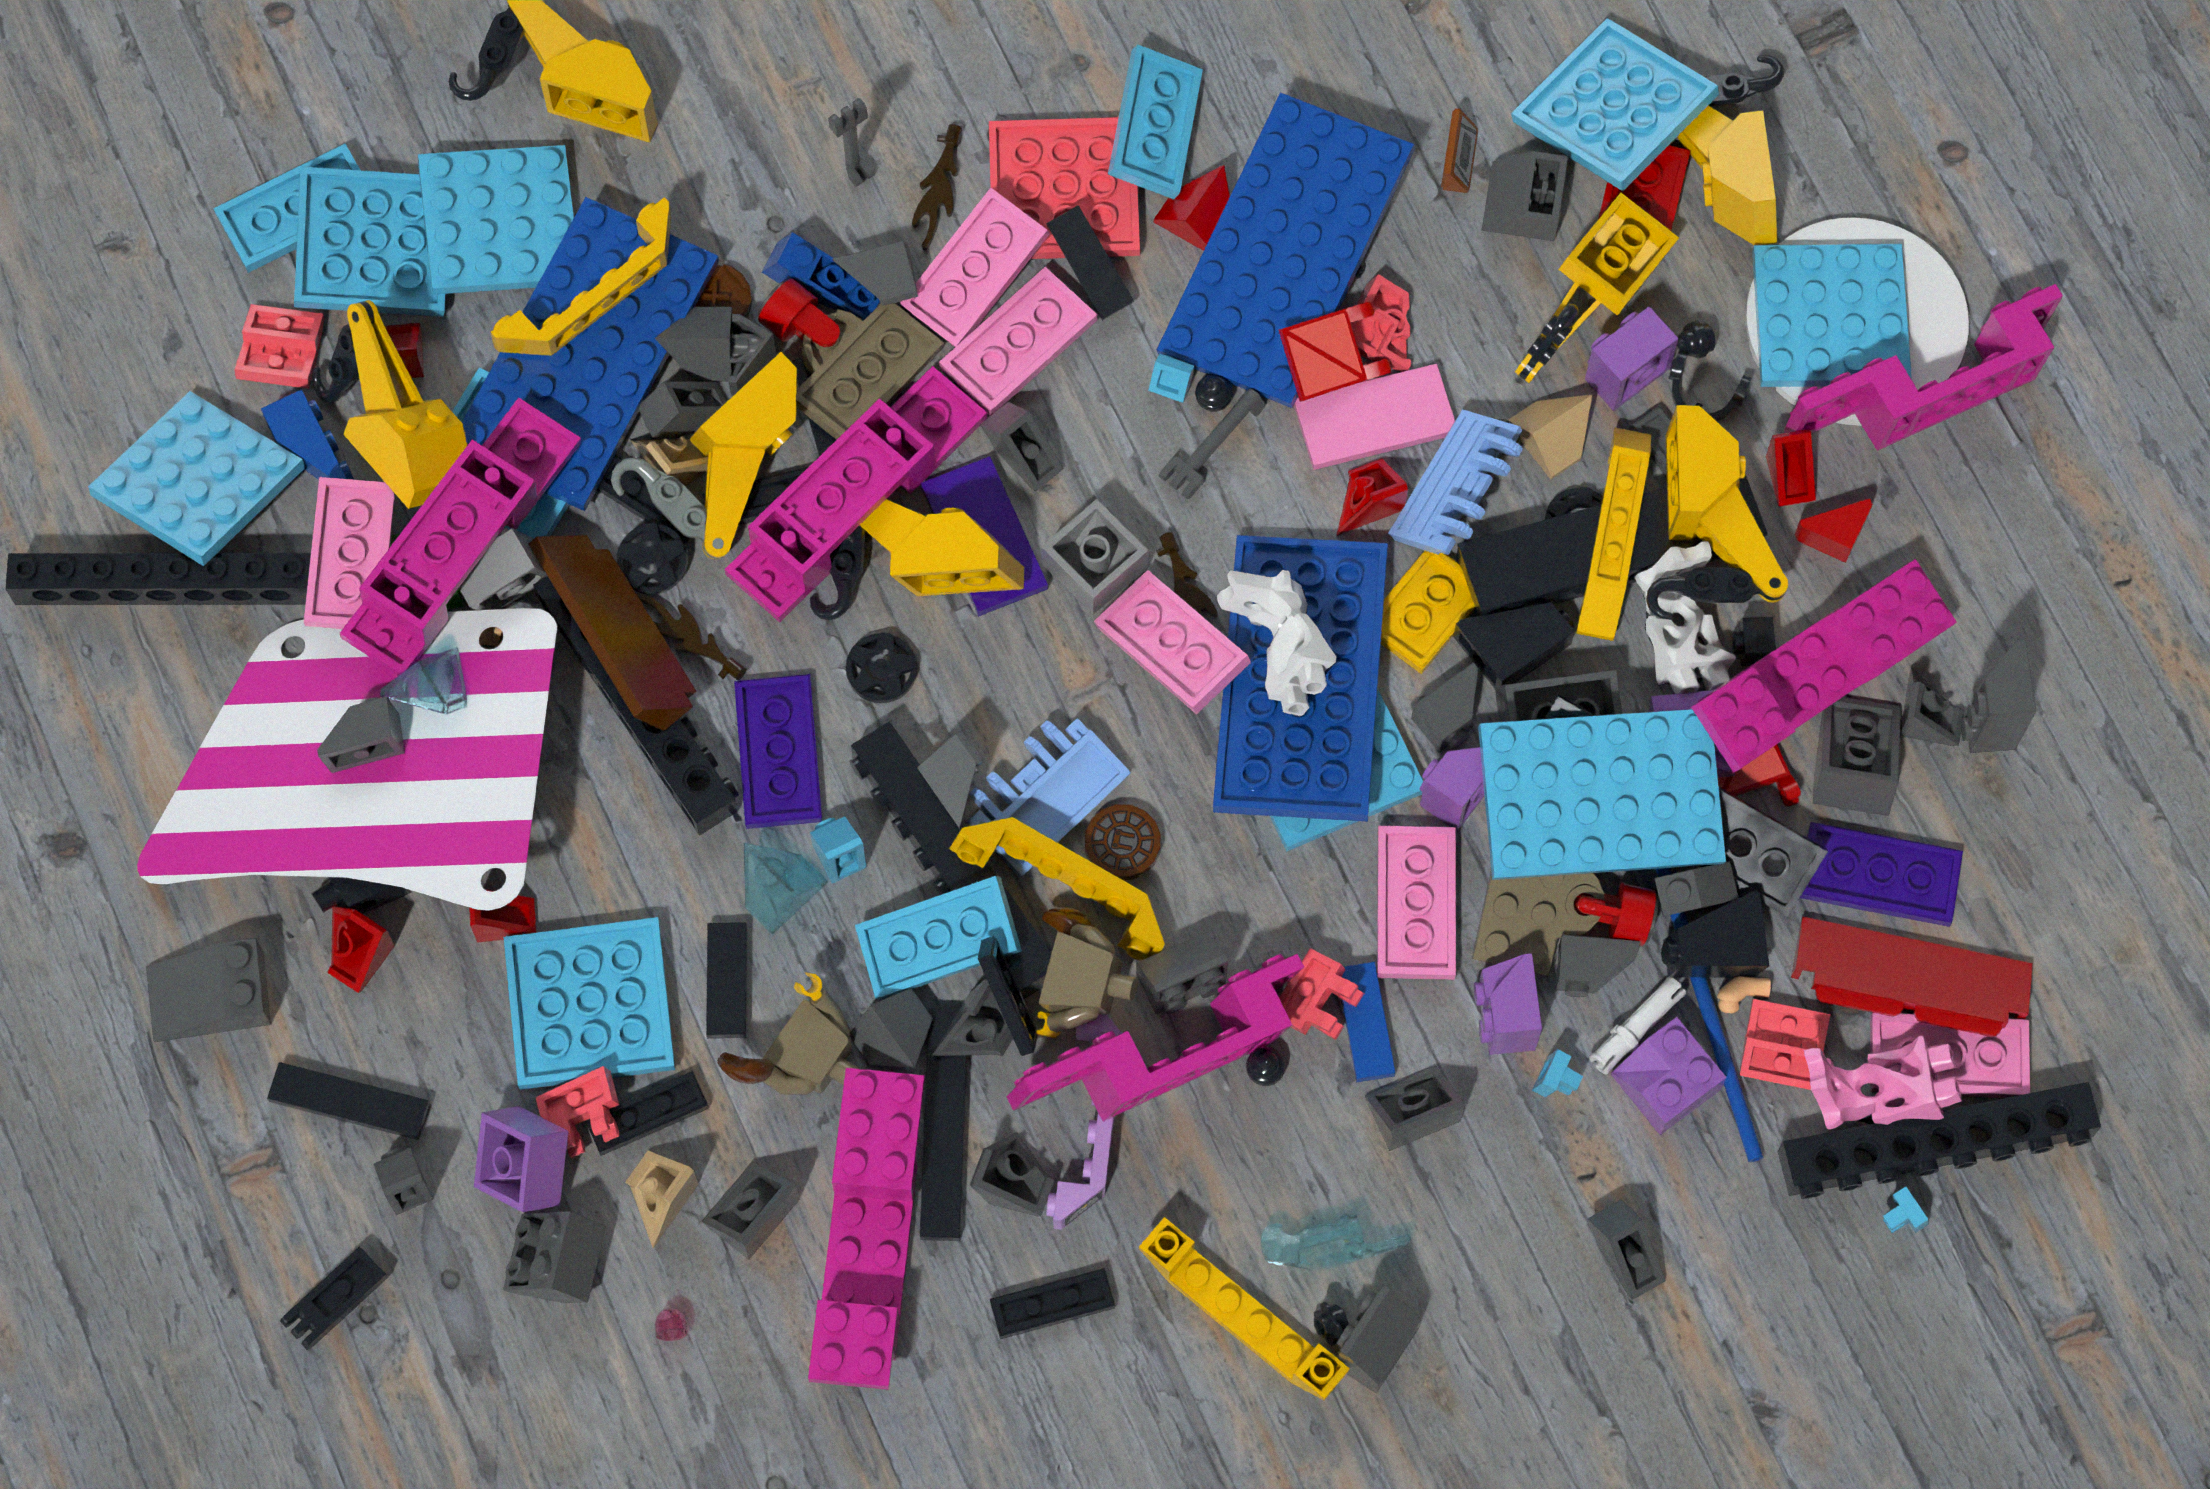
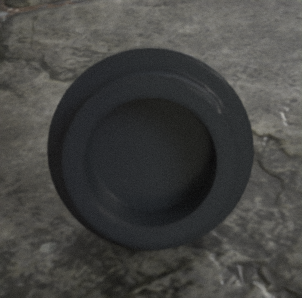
[1677,321,1715,359]
[1195,374,1233,412]
[1246,1047,1285,1086]

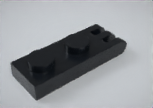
[280,1246,388,1350]

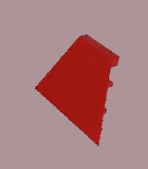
[1153,165,1230,251]
[1336,458,1408,536]
[327,906,395,993]

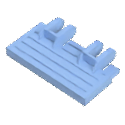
[1388,409,1523,555]
[967,718,1131,878]

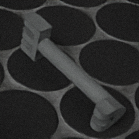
[828,98,875,187]
[1159,389,1265,499]

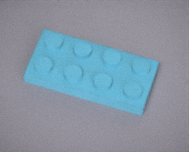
[1108,44,1203,199]
[213,144,360,273]
[855,876,1022,1000]

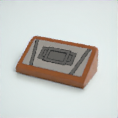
[1441,108,1478,193]

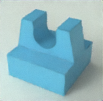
[1148,354,1194,403]
[1532,1049,1583,1098]
[1883,1187,1929,1233]

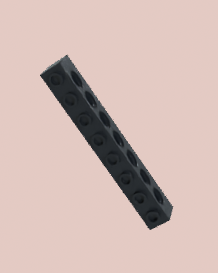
[5,553,311,605]
[533,576,739,836]
[1778,1082,2101,1199]

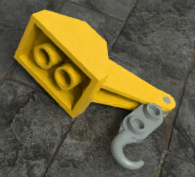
[611,352,797,560]

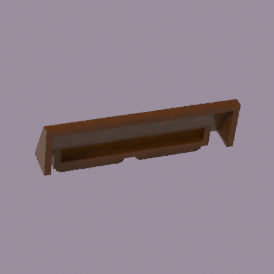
[528,535,697,731]

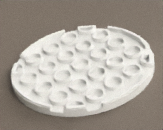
[1745,218,1969,426]

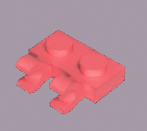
[1279,948,1364,1040]
[535,1066,619,1158]

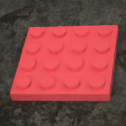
[989,117,1140,259]

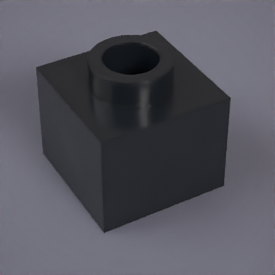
[1732,617,1776,667]

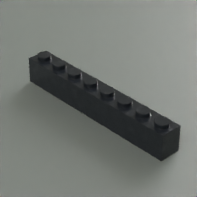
[849,721,1051,999]

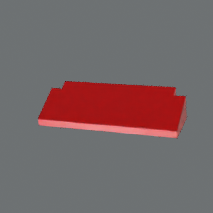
[1791,916,2033,1037]

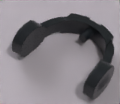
[1668,350,1752,421]

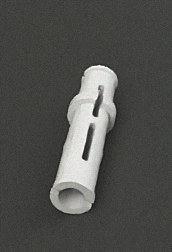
[1589,977,1686,1074]

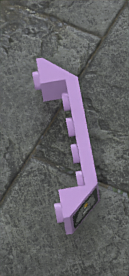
[1046,1014,1122,1230]

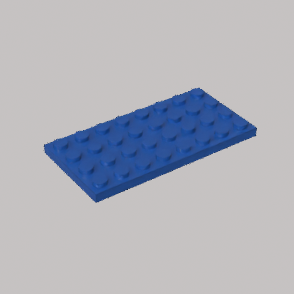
[1156,92,1415,408]
[462,197,719,511]
[1213,535,1388,822]

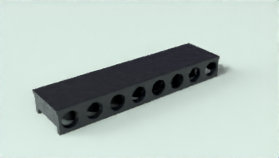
[1455,474,1768,616]

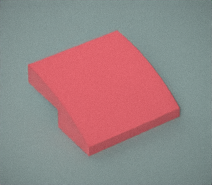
[234,304,324,389]
[1739,999,1831,1090]

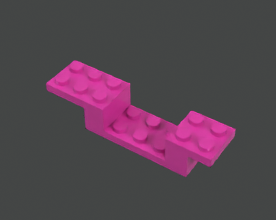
[1784,284,2063,451]
[724,366,987,623]
[340,398,581,679]
[1691,559,1957,773]
[1007,954,1304,1122]
[808,1068,925,1390]

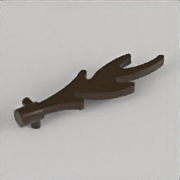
[912,124,962,250]
[1156,532,1218,618]
[637,593,747,680]

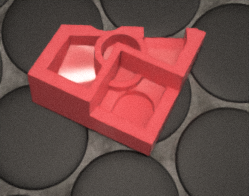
[1351,274,1411,372]

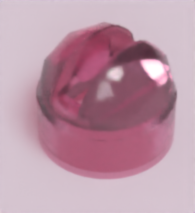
[655,1308,688,1341]

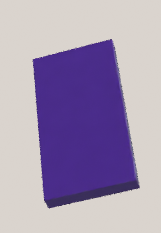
[921,456,1048,617]
[734,674,823,829]
[1800,822,1963,927]

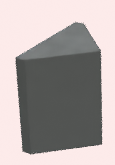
[1365,1066,1465,1151]
[702,1161,800,1260]

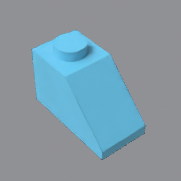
[810,816,867,884]

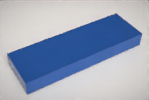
[1341,962,1395,1083]

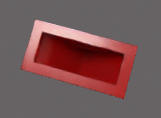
[385,322,424,378]
[1766,429,1816,507]
[1794,498,1873,563]
[469,889,537,943]

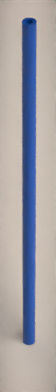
[1655,868,1764,1162]

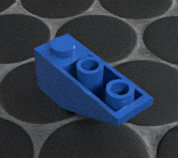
[761,232,880,321]
[261,390,354,480]

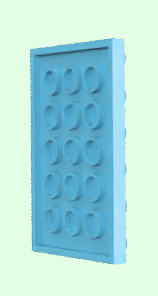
[1478,709,1726,880]

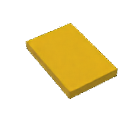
[1381,551,1476,674]

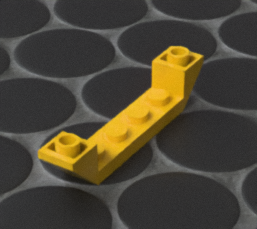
[490,197,672,356]
[1576,427,1651,641]
[949,817,1165,961]
[1139,1217,1350,1401]

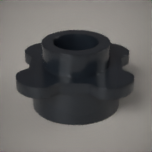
[1314,1302,1349,1346]

